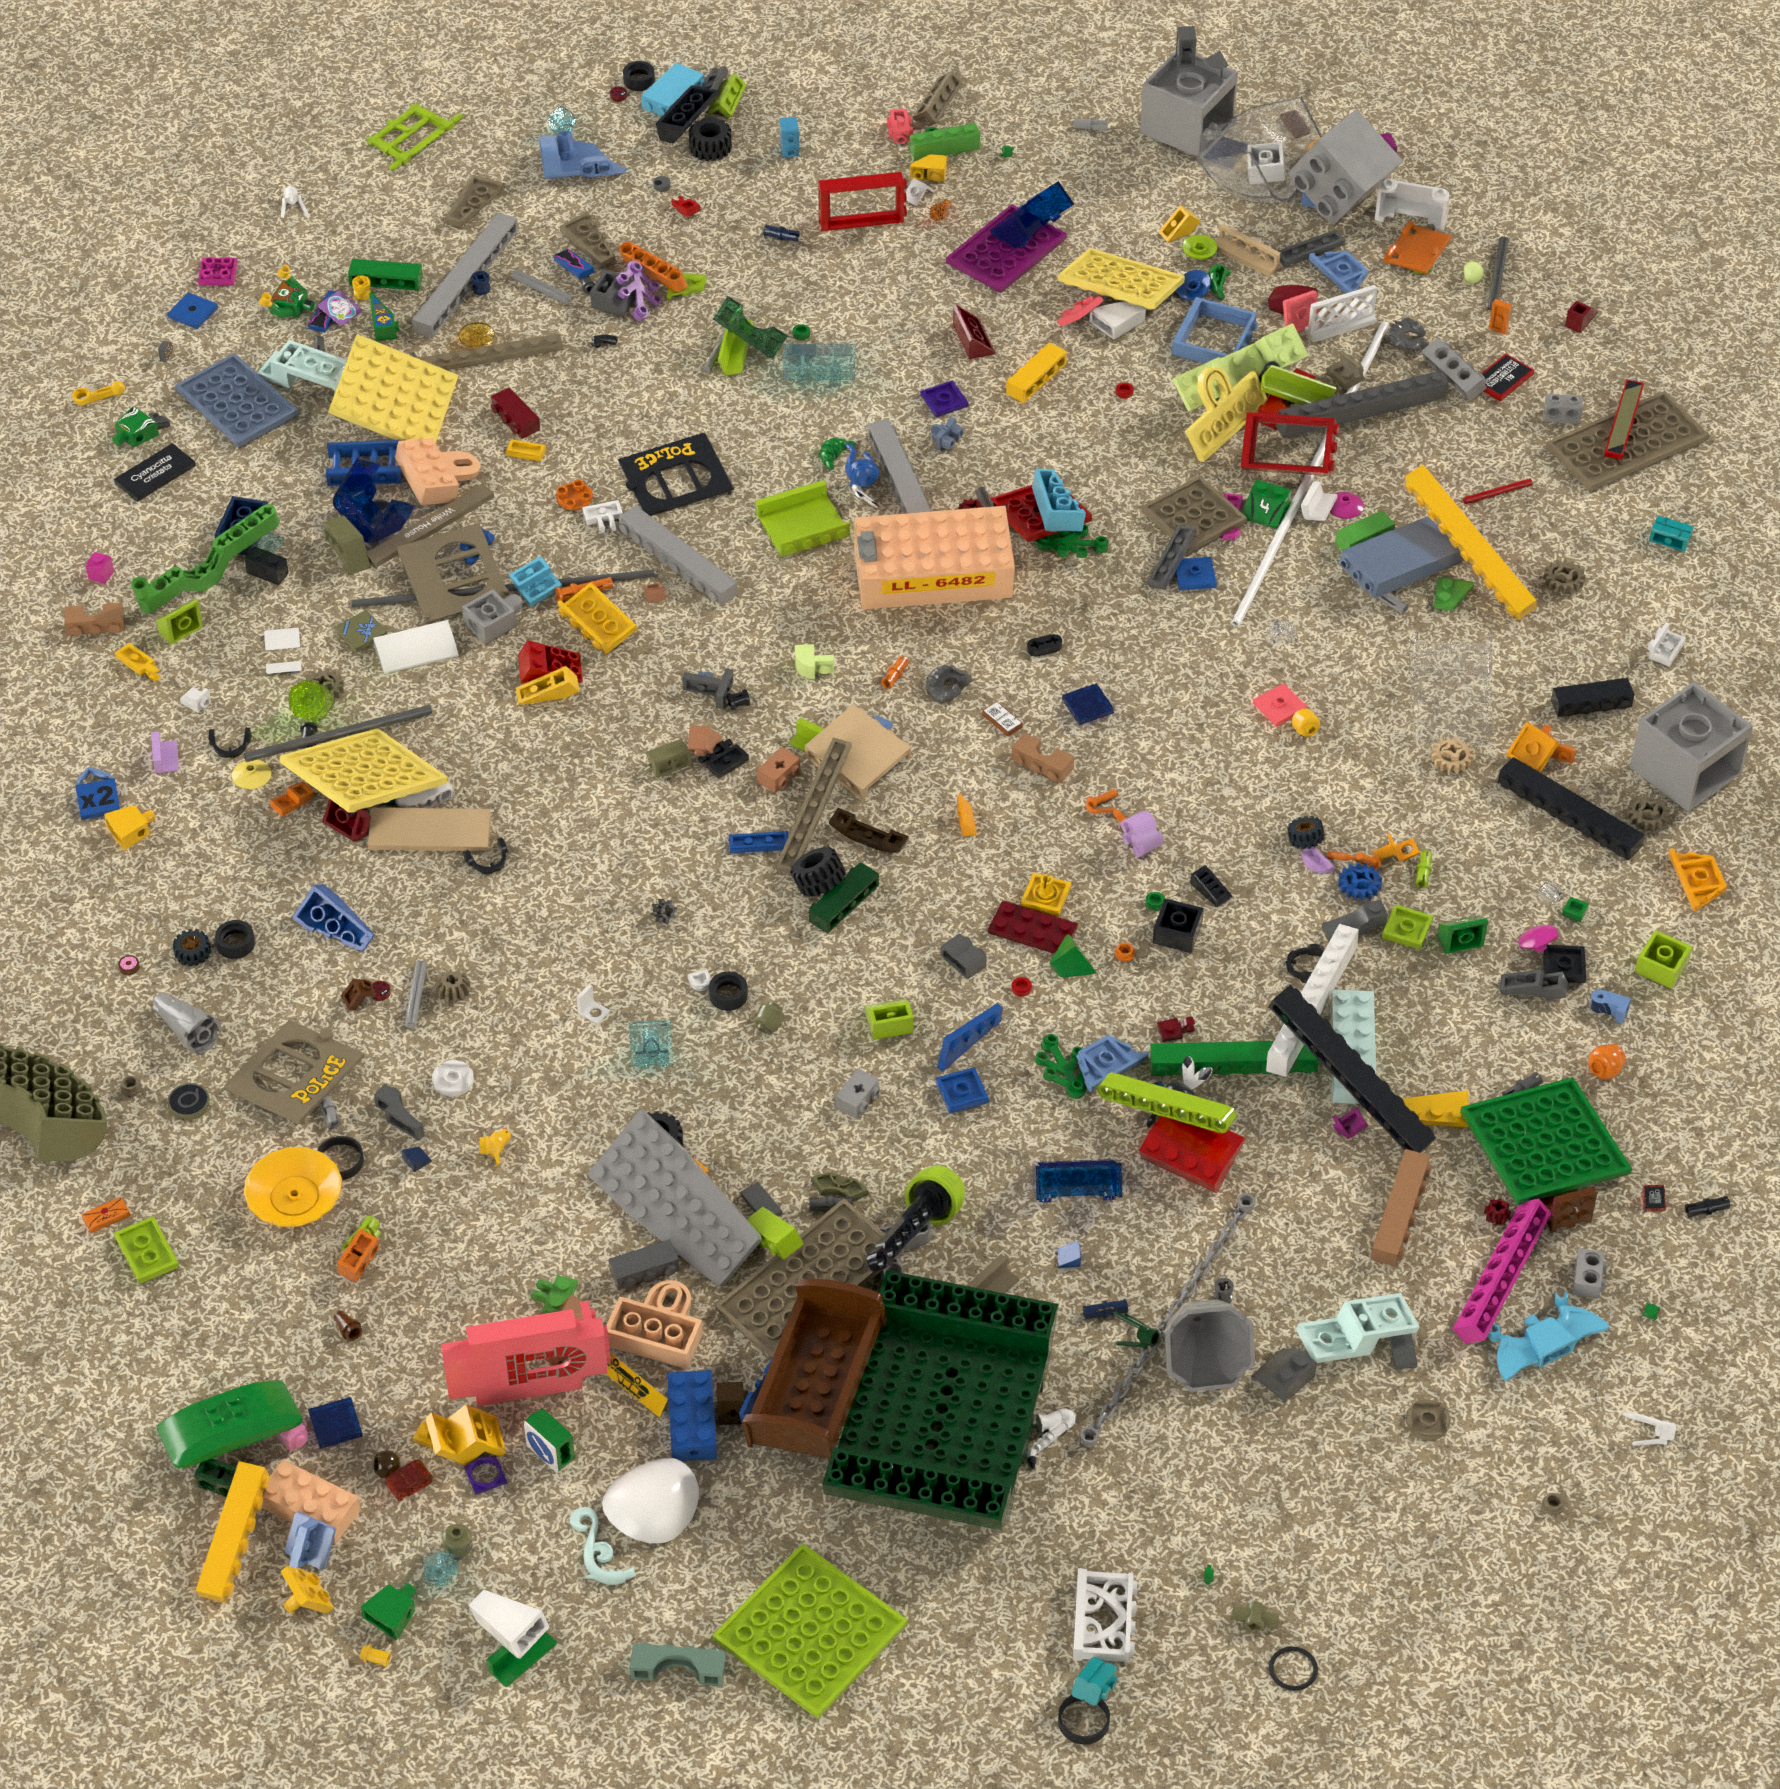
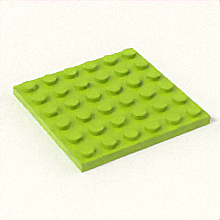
[712,1543,908,1719]

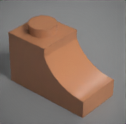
[688,726,722,756]

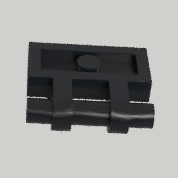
[697,739,749,779]

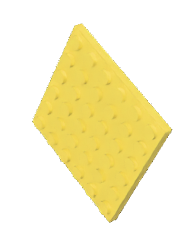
[328,334,459,443]
[280,728,447,812]

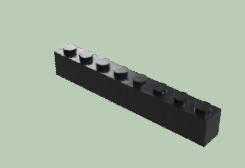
[1498,757,1645,860]

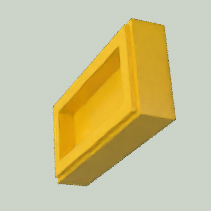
[506,439,546,462]

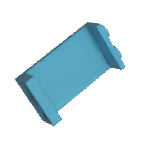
[641,63,704,117]

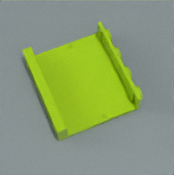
[755,480,850,557]

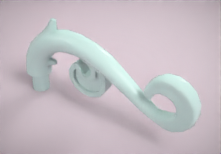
[570,1507,636,1585]

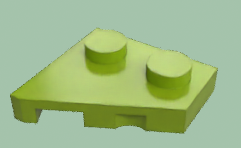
[667,273,707,300]

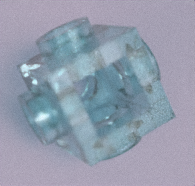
[547,105,577,134]
[424,1551,459,1586]

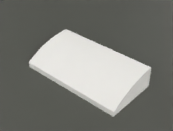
[373,620,459,674]

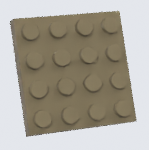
[1142,475,1247,554]

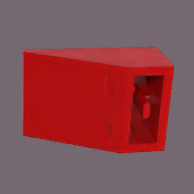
[518,640,583,684]

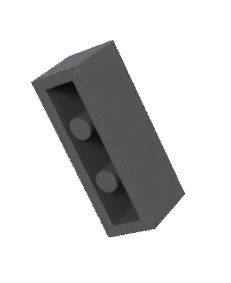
[609,1239,679,1290]

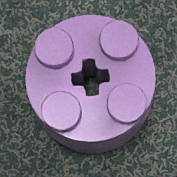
[1120,810,1164,858]

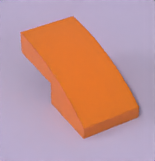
[270,781,315,817]

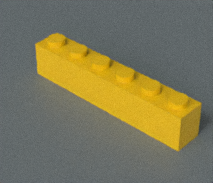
[195,1461,270,1603]

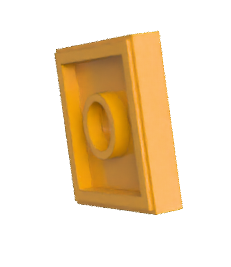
[1506,721,1560,773]

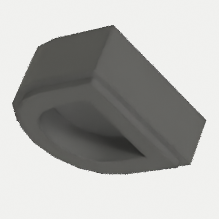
[158,341,173,362]

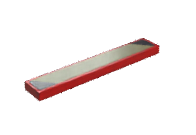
[1604,379,1644,460]

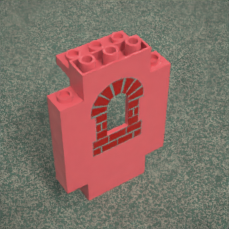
[441,1301,611,1407]

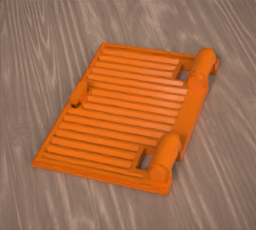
[1383,221,1453,274]

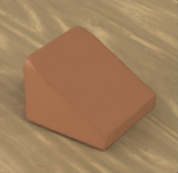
[643,583,666,603]

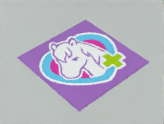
[316,290,363,326]

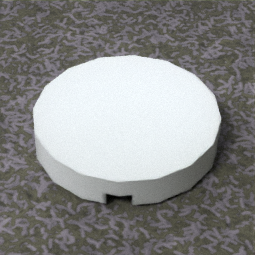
[432,1060,474,1097]

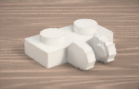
[582,500,623,534]

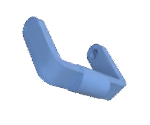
[77,767,114,785]

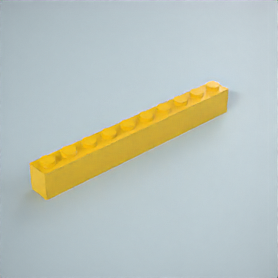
[1404,464,1537,620]

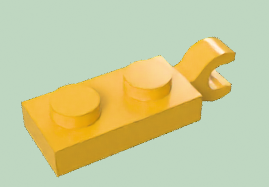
[115,643,161,682]

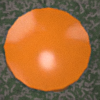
[556,479,593,511]

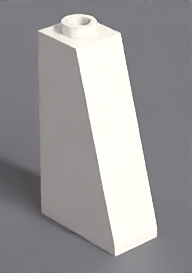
[469,1590,549,1659]

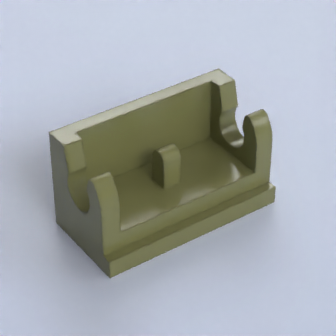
[646,739,692,778]

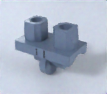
[931,417,963,451]

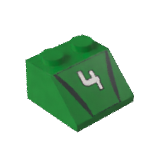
[1243,479,1291,529]
[1437,916,1488,954]

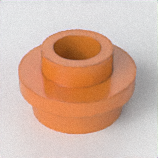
[1115,942,1135,962]

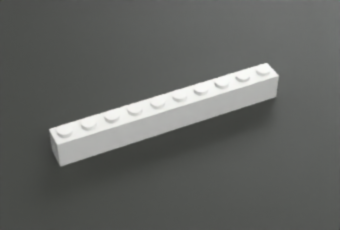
[1266,924,1359,1077]

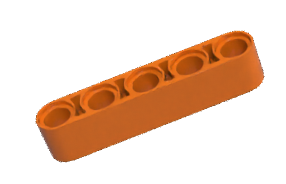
[619,242,687,292]

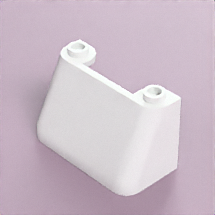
[1375,179,1449,232]

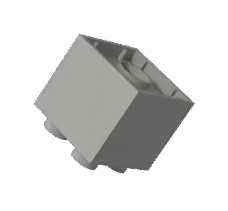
[1140,51,1238,157]
[1287,109,1403,225]
[1630,681,1753,812]

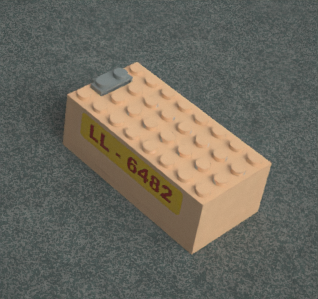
[854,506,1015,610]

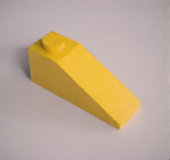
[515,666,580,705]

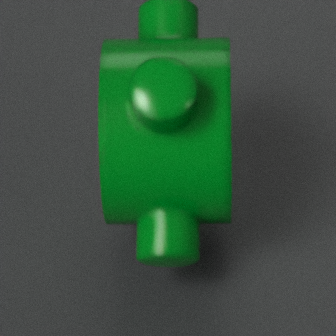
[1000,145,1014,157]
[1642,1303,1660,1320]
[1204,1565,1214,1585]

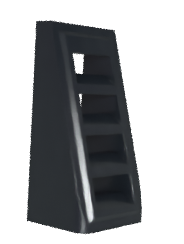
[1190,865,1232,907]

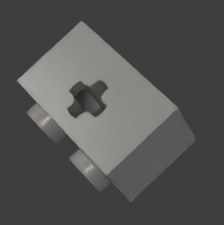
[835,1068,880,1119]

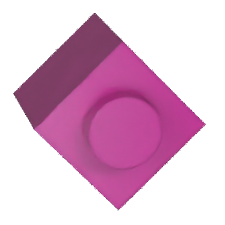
[85,552,114,584]

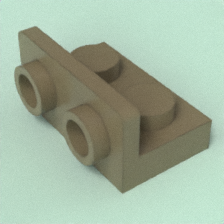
[1326,351,1364,390]

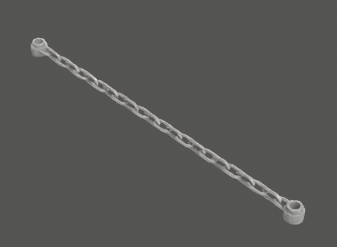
[1080,1193,1255,1447]

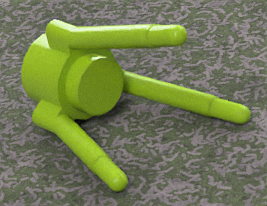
[341,1216,381,1264]

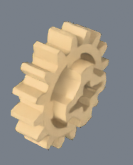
[1431,736,1474,774]

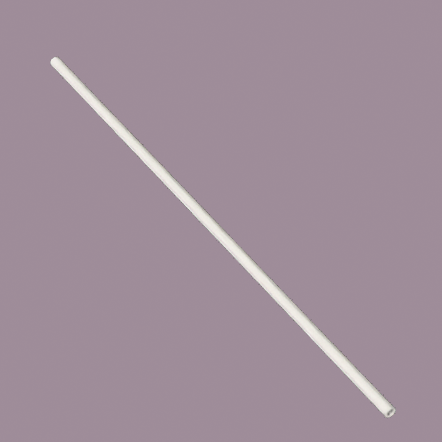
[1231,321,1389,627]

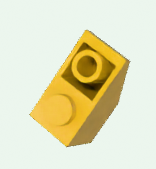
[910,154,947,182]

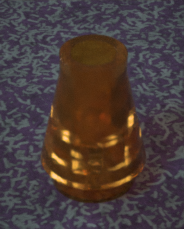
[929,199,952,221]

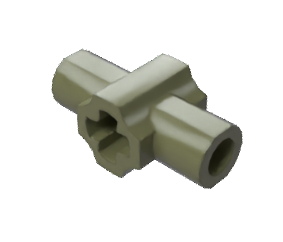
[1231,1601,1279,1632]

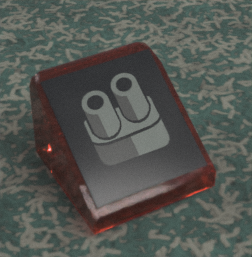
[1641,1185,1666,1212]

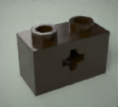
[716,1382,748,1425]

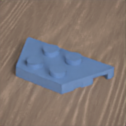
[1309,251,1368,294]
[1076,1035,1149,1092]

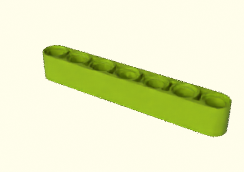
[1097,1072,1237,1133]

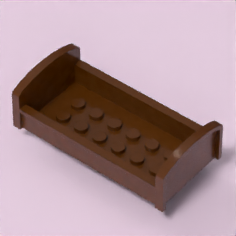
[742,1278,887,1462]

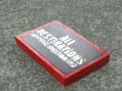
[1481,353,1535,402]

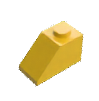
[1158,205,1201,243]

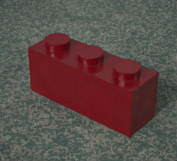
[490,387,540,439]

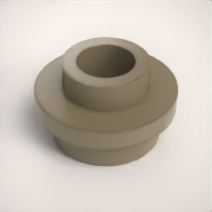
[120,1076,142,1096]
[1542,1493,1565,1515]

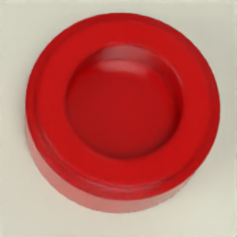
[1115,382,1134,399]
[1011,977,1032,997]

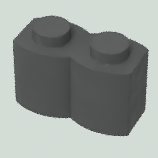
[941,934,987,979]

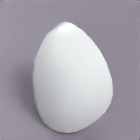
[602,1458,699,1543]

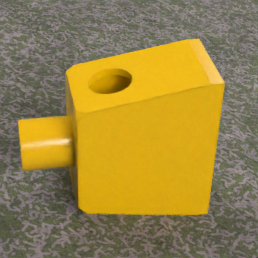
[104,805,156,850]

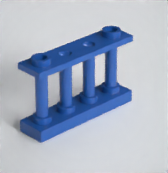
[326,440,402,486]

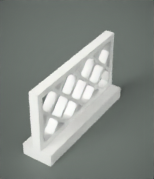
[1305,285,1377,343]

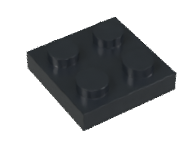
[1543,944,1586,983]

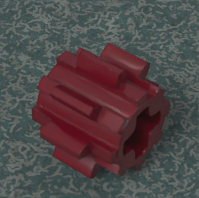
[1484,1198,1511,1226]

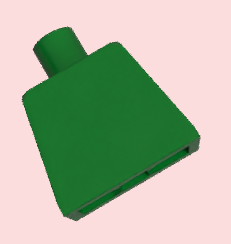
[361,1583,416,1640]

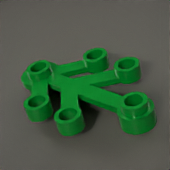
[1035,525,1109,558]
[1034,1034,1086,1099]

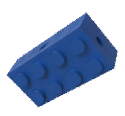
[667,1370,717,1461]

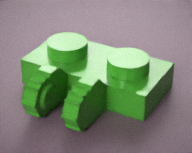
[530,1275,578,1314]

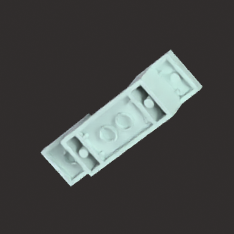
[257,340,347,393]

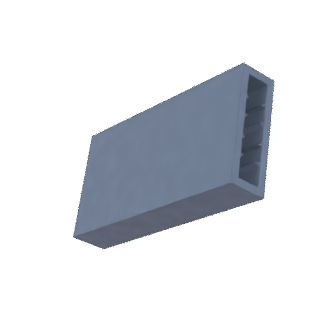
[1339,516,1462,598]

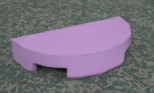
[1302,846,1335,873]

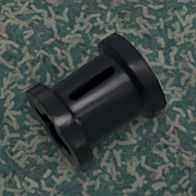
[726,689,750,710]

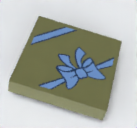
[334,610,388,653]

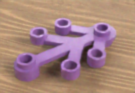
[616,261,662,321]

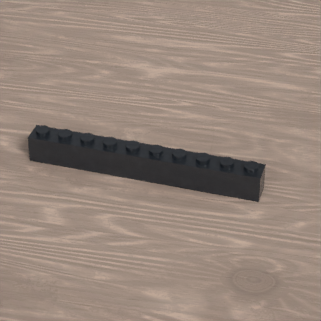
[1268,984,1436,1153]

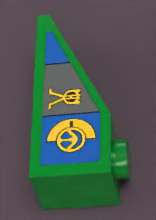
[369,292,400,341]

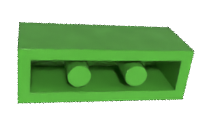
[1335,510,1395,550]

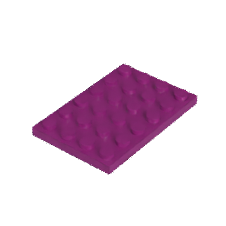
[946,204,1067,293]

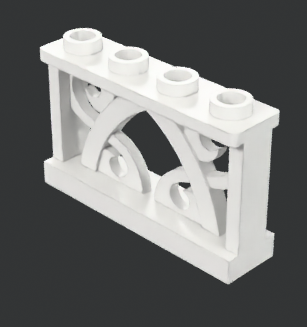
[1073,1568,1137,1664]

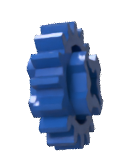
[1338,862,1382,902]

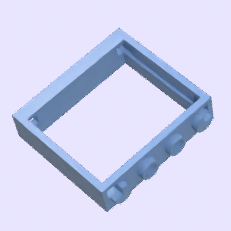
[1172,297,1258,363]

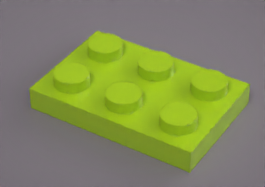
[113,1216,179,1285]

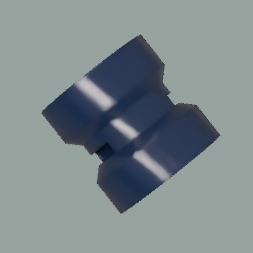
[472,271,490,295]

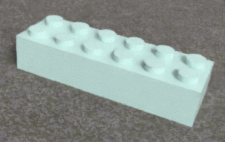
[1331,989,1376,1104]

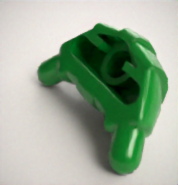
[1207,264,1231,300]
[818,437,856,470]

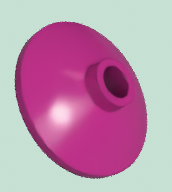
[1330,492,1364,519]

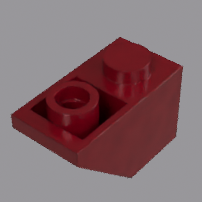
[1565,301,1598,333]

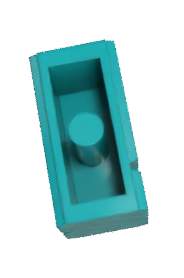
[1649,516,1694,552]
[1071,1657,1118,1706]

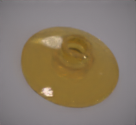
[458,322,495,348]

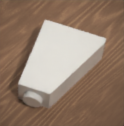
[1089,301,1146,340]

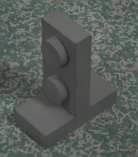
[682,668,734,709]

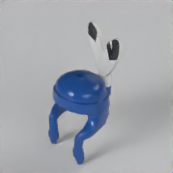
[845,443,879,508]

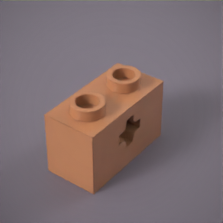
[757,747,801,793]

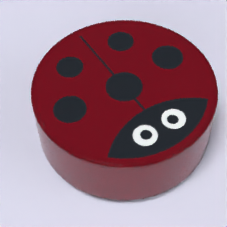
[610,86,627,102]
[371,981,391,1001]

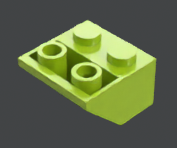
[864,999,914,1040]

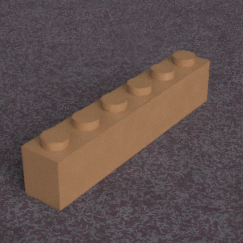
[1371,1149,1432,1267]

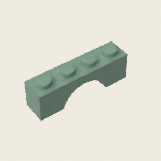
[629,1642,726,1686]

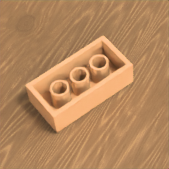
[261,1459,361,1545]

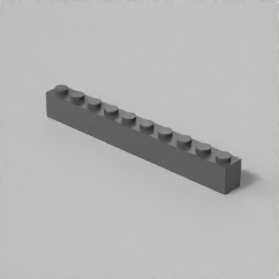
[1275,371,1449,438]

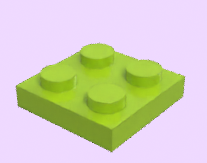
[1382,904,1434,950]

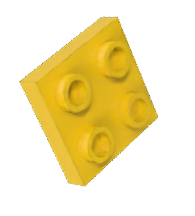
[1021,872,1072,917]
[280,1566,334,1614]

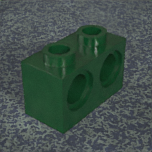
[194,1459,237,1497]

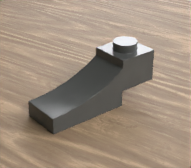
[1322,900,1388,942]
[1499,969,1568,1000]
[374,1084,424,1141]

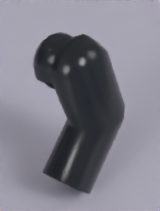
[591,334,618,348]

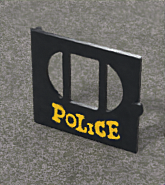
[618,433,735,516]

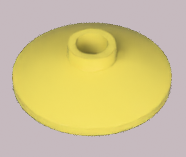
[232,760,271,789]

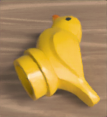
[479,1128,511,1166]

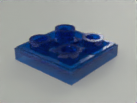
[1062,683,1114,725]
[308,1397,363,1449]

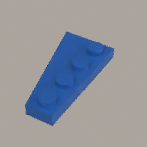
[937,1003,1003,1072]

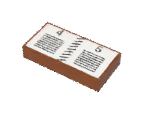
[982,701,1023,737]

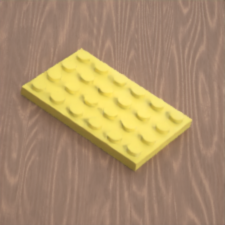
[1058,248,1185,310]

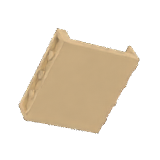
[805,704,911,800]

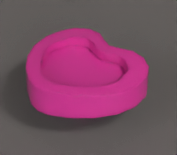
[1221,528,1241,541]

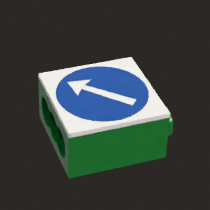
[524,1408,575,1473]

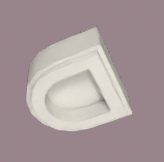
[688,969,711,991]

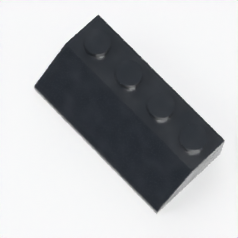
[655,85,720,143]

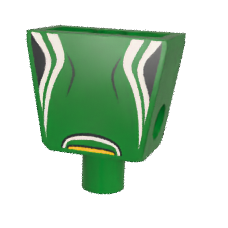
[112,406,159,447]

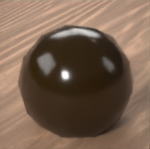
[373,1450,400,1479]

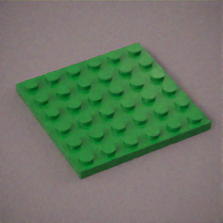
[1460,1077,1632,1205]

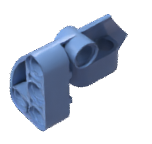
[539,131,627,179]

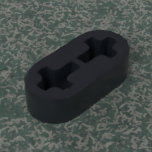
[1027,634,1062,657]

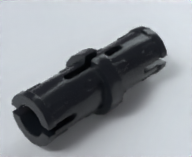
[1685,1196,1730,1218]

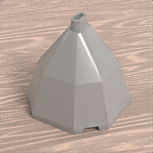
[1164,1299,1255,1392]

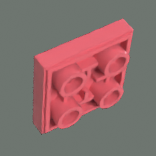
[1057,295,1103,326]

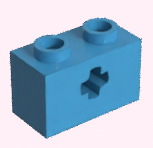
[779,117,800,158]

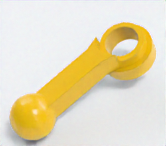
[72,381,125,406]

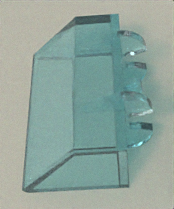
[783,344,856,386]

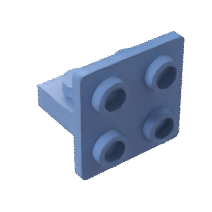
[285,1511,336,1570]

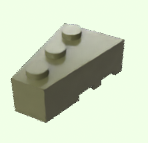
[322,515,371,575]

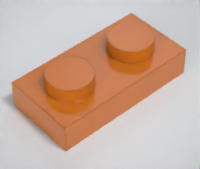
[1489,299,1512,335]

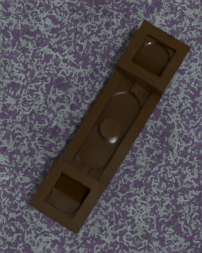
[829,808,909,853]

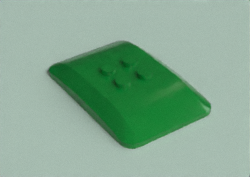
[157,1380,303,1469]

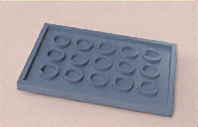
[175,353,298,448]

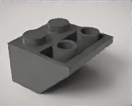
[590,270,636,317]

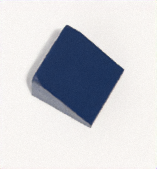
[401,1147,432,1172]

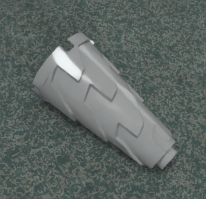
[153,993,221,1054]

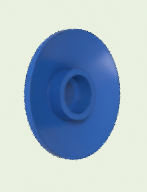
[1176,270,1211,301]

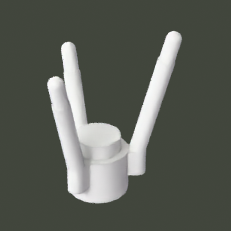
[281,186,310,218]
[1622,1412,1676,1446]

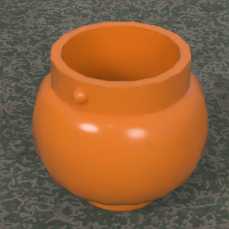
[1588,1044,1626,1080]

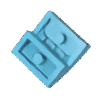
[509,556,562,607]

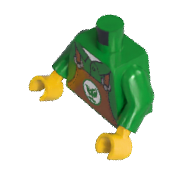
[259,264,315,318]

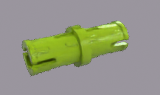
[1415,850,1433,888]

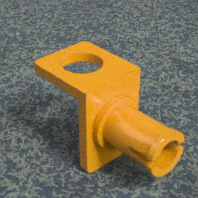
[1372,833,1420,862]

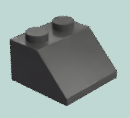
[1252,1348,1317,1402]

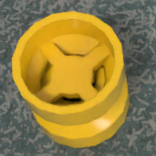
[352,276,371,300]

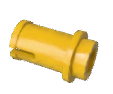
[360,1644,391,1667]

